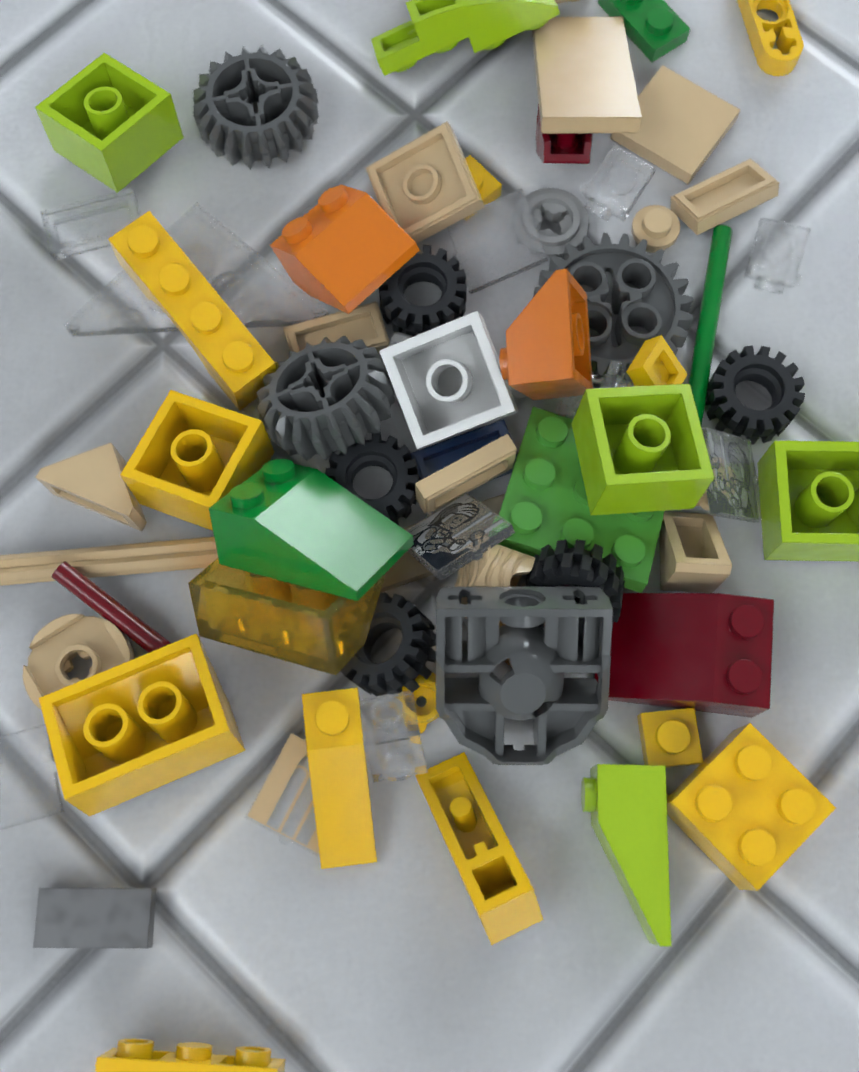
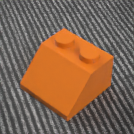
[270,184,420,314]
[499,268,593,400]

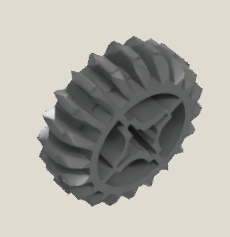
[193,45,319,170]
[256,336,396,461]

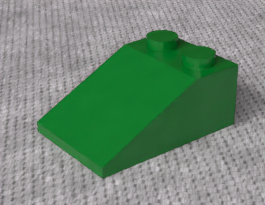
[209,459,414,601]

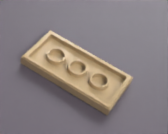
[532,17,642,133]

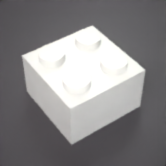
[380,311,519,449]

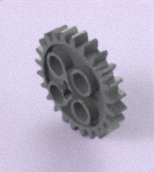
[533,233,694,387]

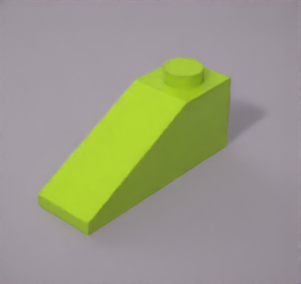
[581,764,672,947]

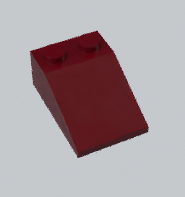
[593,593,774,718]

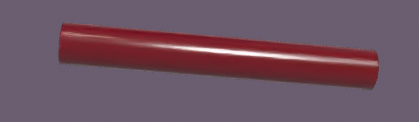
[52,561,171,653]

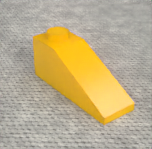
[302,688,377,869]
[415,752,543,945]

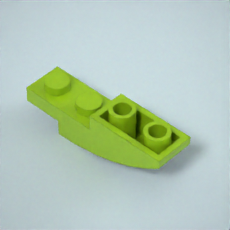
[371,0,560,76]

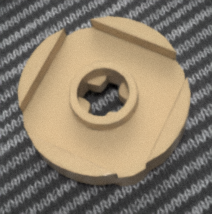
[22,614,135,710]

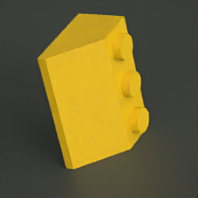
[39,633,246,817]

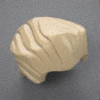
[454,539,535,619]

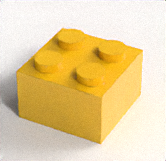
[120,390,274,531]
[667,723,836,891]

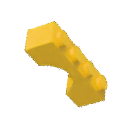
[108,210,276,411]

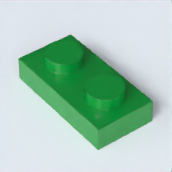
[597,0,690,63]

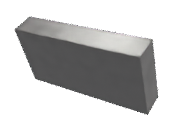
[33,888,157,948]

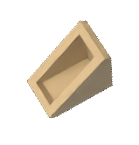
[35,443,147,531]
[660,512,732,593]

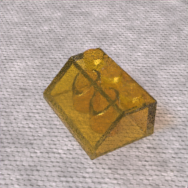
[188,558,386,675]

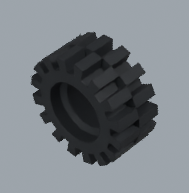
[379,245,467,336]
[705,345,805,445]
[325,433,419,525]
[524,539,625,630]
[333,592,436,699]

